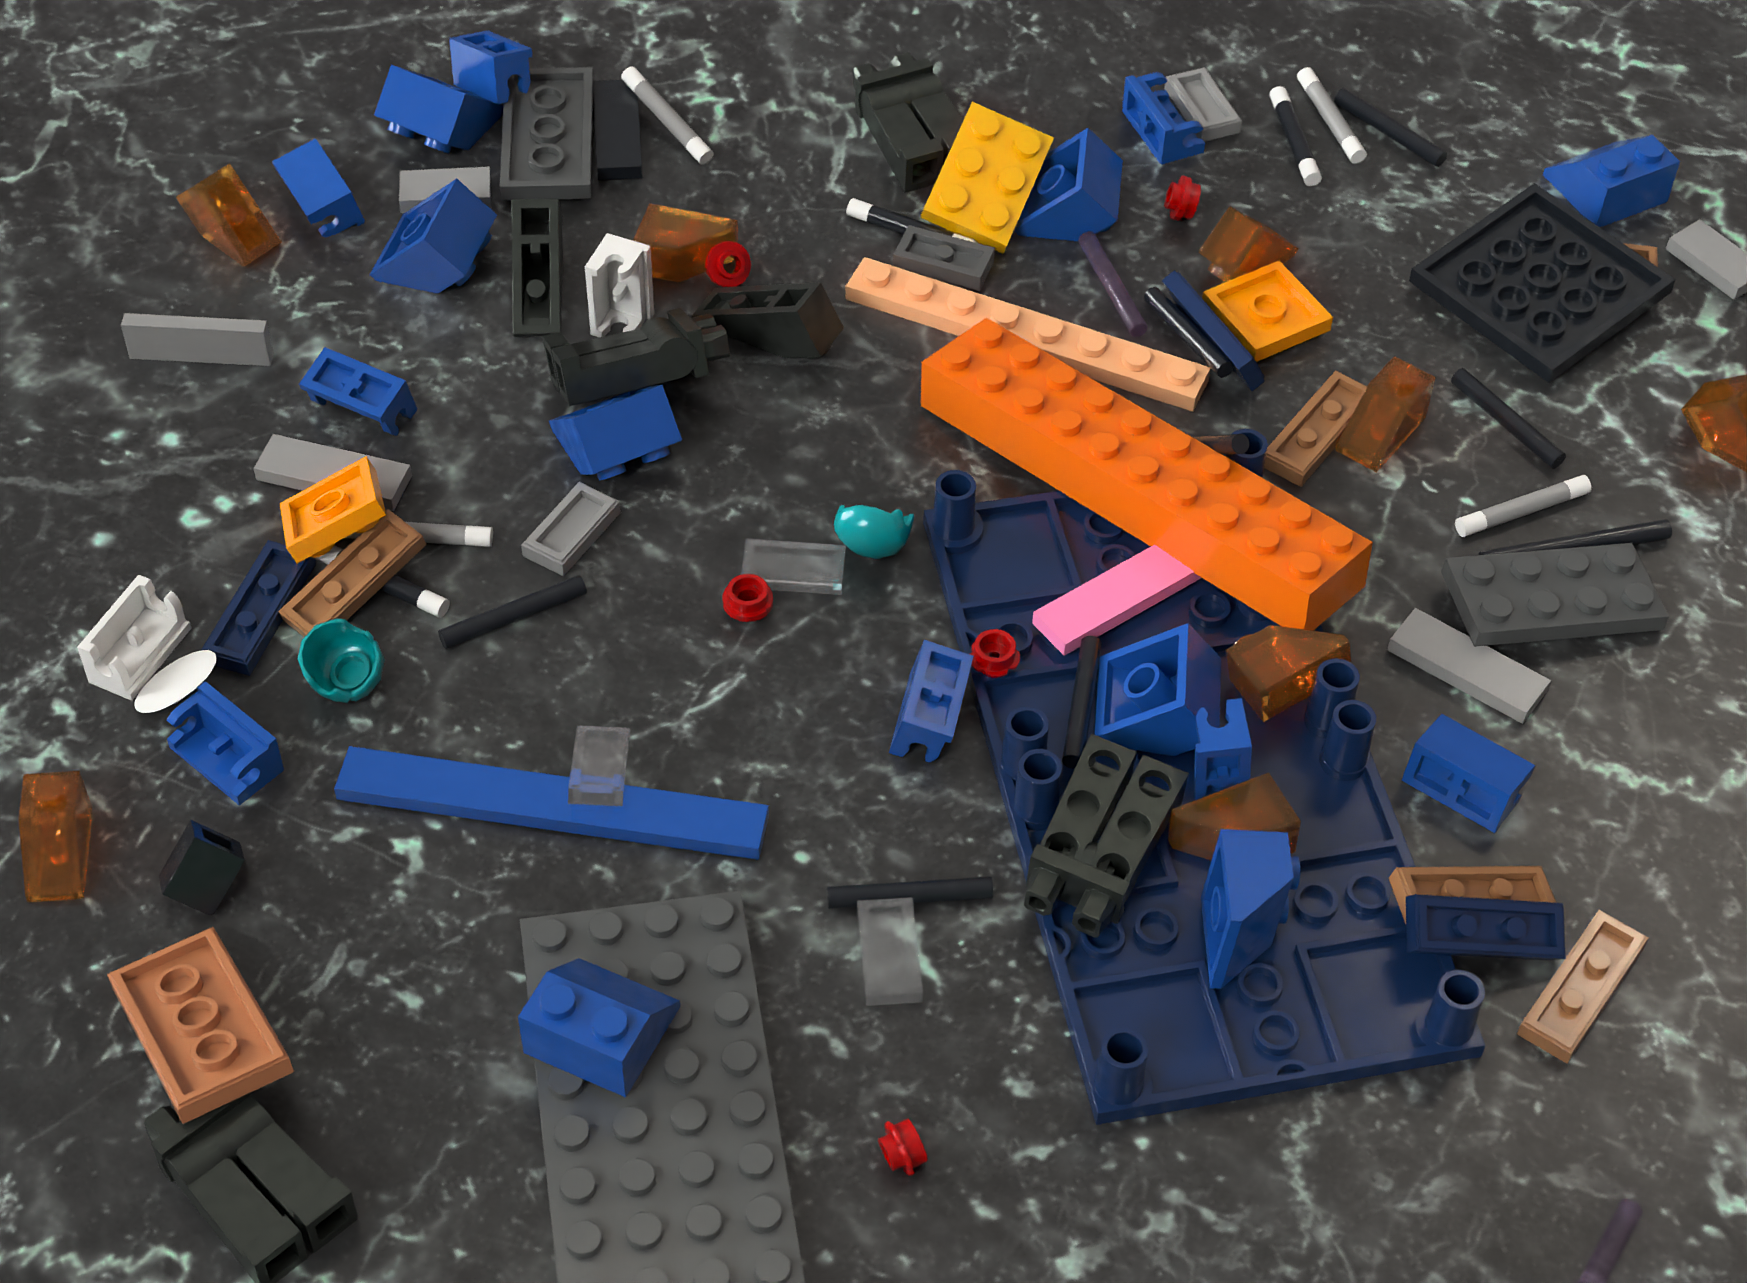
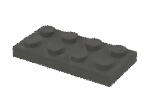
[500,67,594,200]
[1441,543,1669,647]

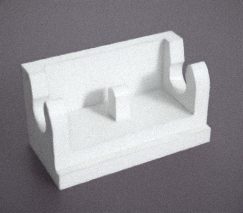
[585,233,654,338]
[77,575,192,701]

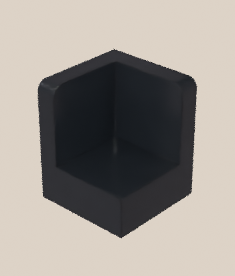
[159,820,245,915]

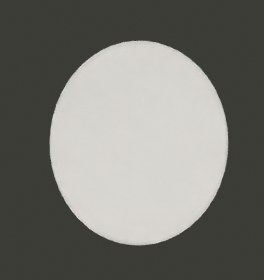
[134,650,217,713]

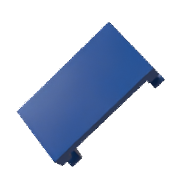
[449,30,532,104]
[1122,72,1205,165]
[272,138,365,237]
[299,347,417,436]
[889,640,974,762]
[167,681,284,806]
[1193,698,1252,815]
[1401,714,1535,833]

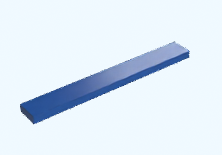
[334,746,769,860]

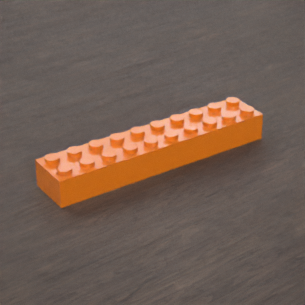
[921,318,1373,639]

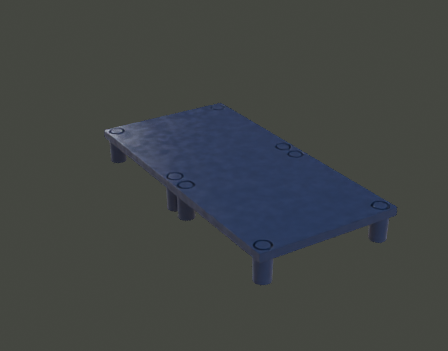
[923,429,1486,1125]

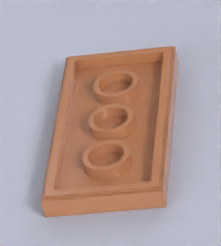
[107,927,294,1124]

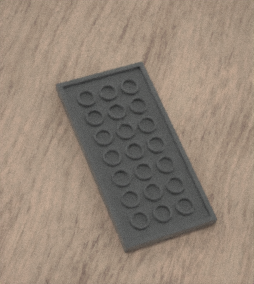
[520,890,805,1283]

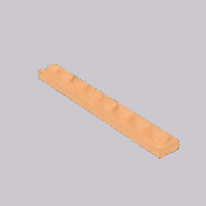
[845,257,1211,412]

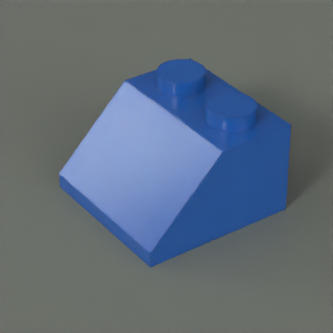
[374,65,503,153]
[1014,128,1123,242]
[1543,135,1680,227]
[370,178,497,294]
[549,385,682,480]
[1094,623,1221,756]
[1201,829,1300,989]
[518,958,680,1098]

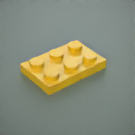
[920,102,1054,254]

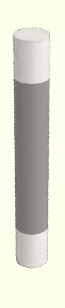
[621,66,714,164]
[1297,67,1367,164]
[1455,475,1591,537]
[345,522,493,547]

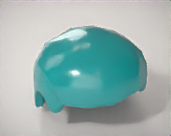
[834,505,915,559]
[297,618,385,703]

